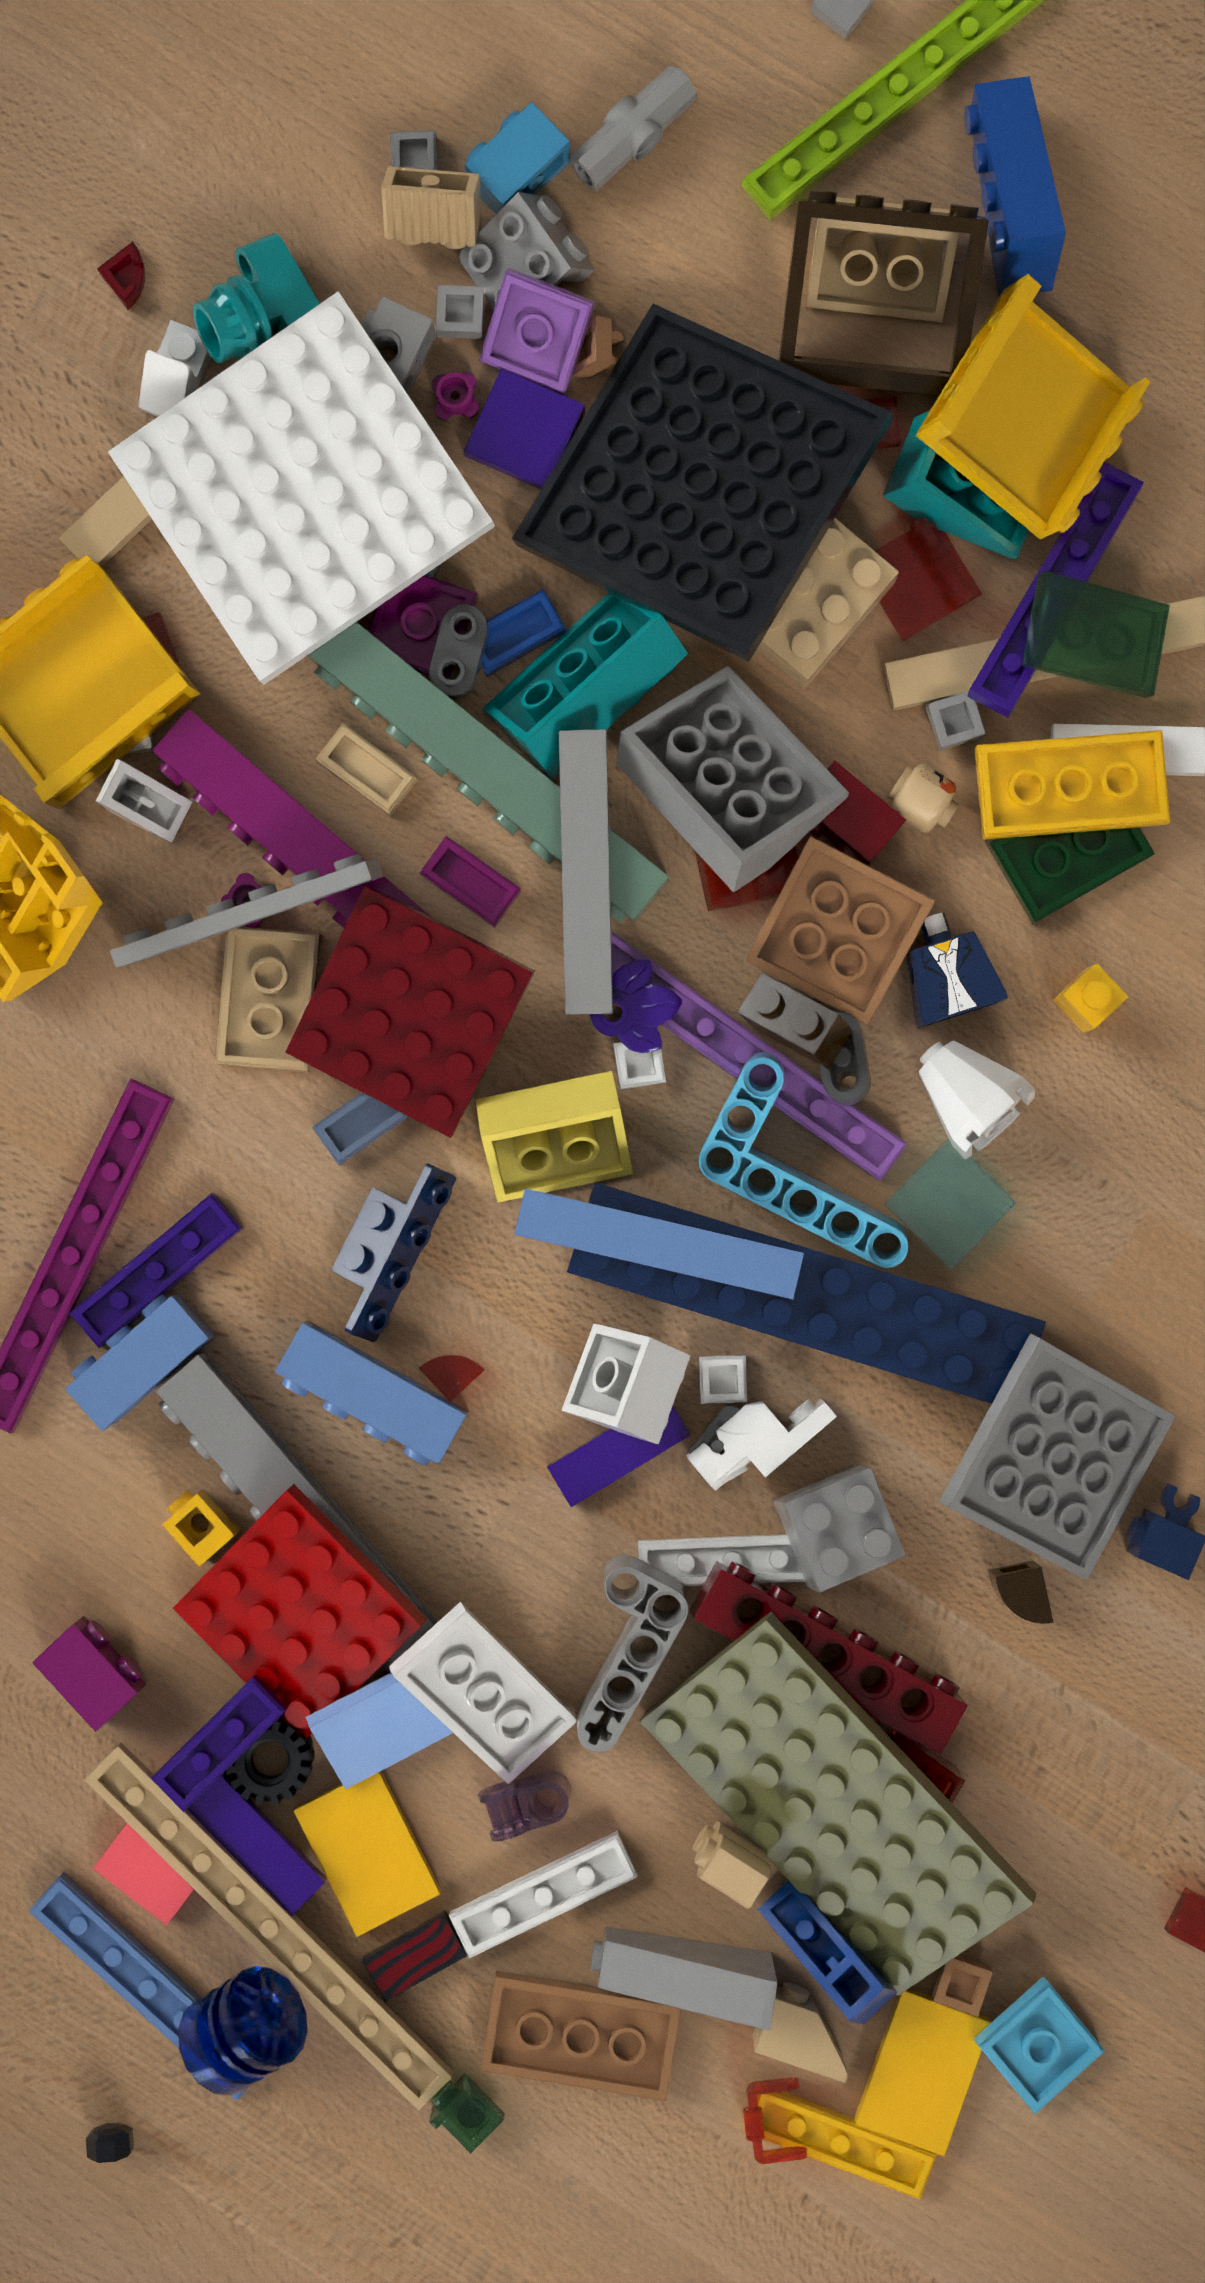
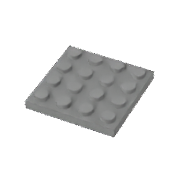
[939,1334,1176,1580]

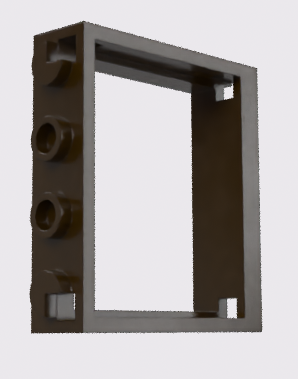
[778,190,989,395]

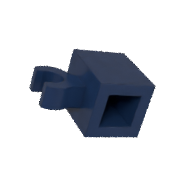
[1126,1484,1205,1580]

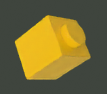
[1052,963,1129,1033]

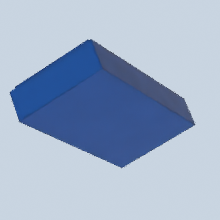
[463,589,566,677]

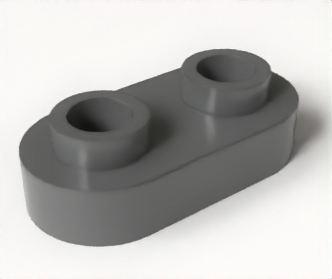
[429,604,489,699]
[819,1012,871,1105]

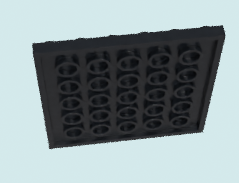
[512,304,893,662]

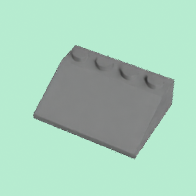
[616,666,849,892]

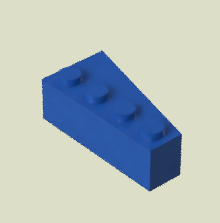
[964,76,1066,298]

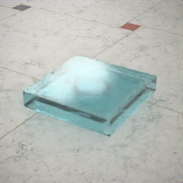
[884,1138,1016,1269]

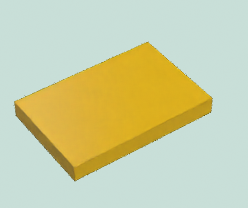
[293,1771,441,1937]
[854,1988,991,2157]

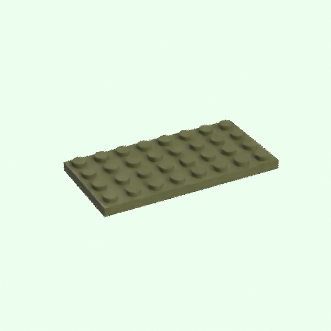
[639,1612,1037,1996]

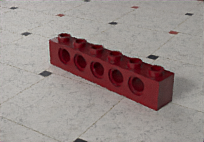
[690,1561,968,1755]

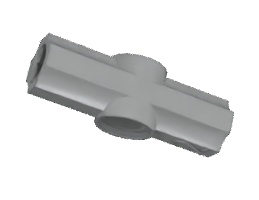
[570,65,697,192]

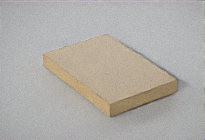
[215,927,321,1072]

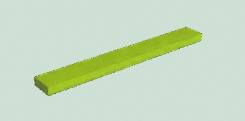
[742,0,1046,221]

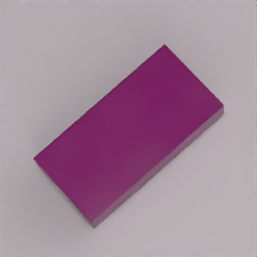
[419,836,521,928]

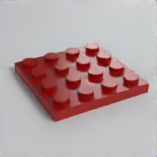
[173,1484,427,1739]

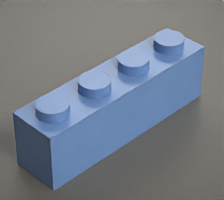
[275,1321,469,1466]

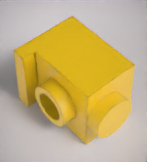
[162,1489,242,1567]

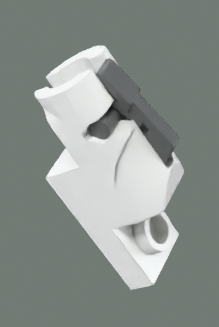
[686,1399,837,1491]

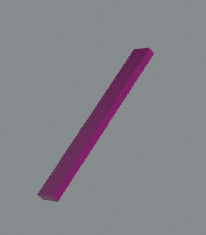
[0,1078,175,1434]

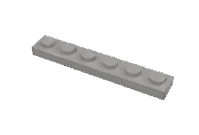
[110,854,384,968]

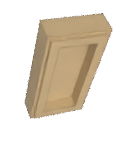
[315,723,418,817]

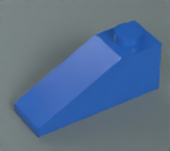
[758,1880,897,2025]

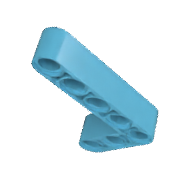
[698,1052,908,1268]

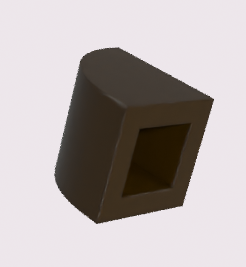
[988,1560,1054,1624]

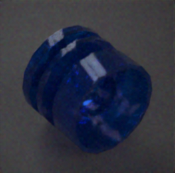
[178,1966,308,2096]

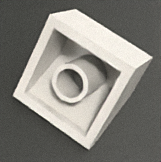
[562,1323,691,1444]

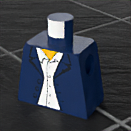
[907,912,1008,1029]

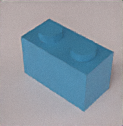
[465,102,570,214]

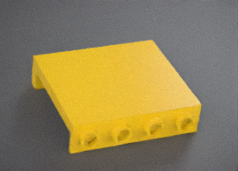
[916,274,1151,540]
[0,554,200,809]

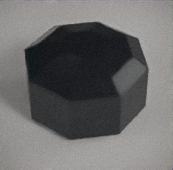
[86,2122,134,2163]

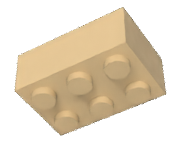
[757,518,899,690]

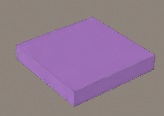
[479,268,596,394]

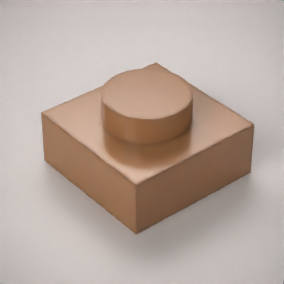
[931,1955,993,2017]

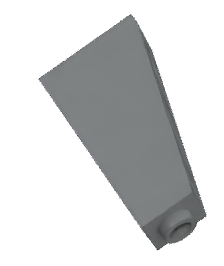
[590,1926,777,2030]

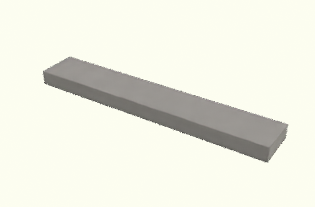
[559,729,613,1015]

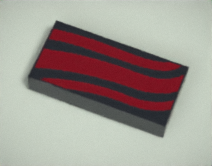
[362,1911,467,2002]

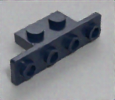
[331,1163,456,1342]

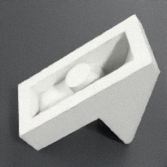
[138,320,211,417]

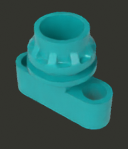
[193,233,320,363]

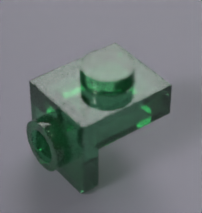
[429,2073,505,2154]

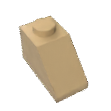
[752,1982,848,2083]

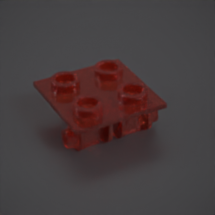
[875,516,982,641]

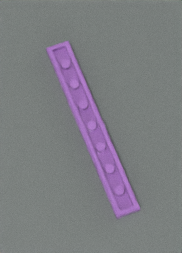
[611,931,907,1181]

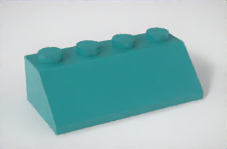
[483,592,688,779]

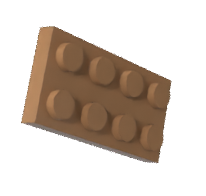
[480,1971,681,2101]

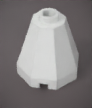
[919,1040,1035,1159]

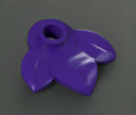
[590,960,682,1053]

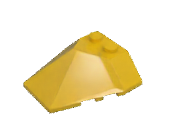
[0,794,103,1002]

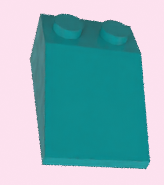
[882,411,1028,559]

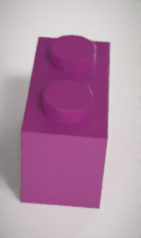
[32,1616,146,1732]

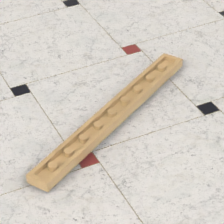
[84,1742,452,2111]

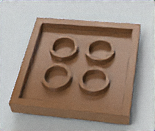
[745,835,935,1024]

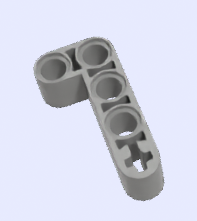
[577,1554,688,1752]

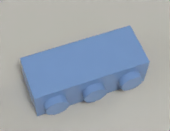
[65,1294,216,1431]

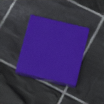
[464,368,585,490]

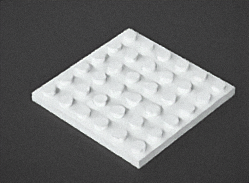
[108,291,495,685]

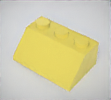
[475,1071,633,1203]

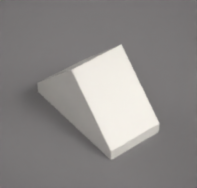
[96,759,192,843]

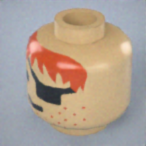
[887,764,960,833]

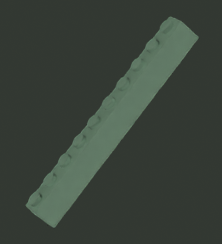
[300,622,670,923]

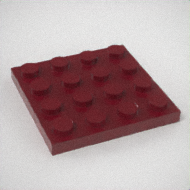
[285,885,535,1138]

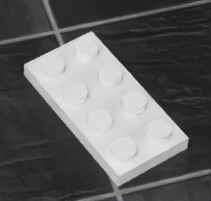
[389,1602,577,1784]

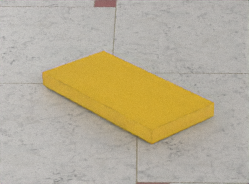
[975,730,1170,840]

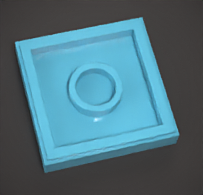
[973,1976,1105,2114]

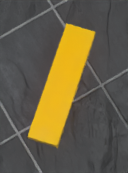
[744,2082,937,2200]

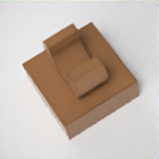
[573,315,624,379]

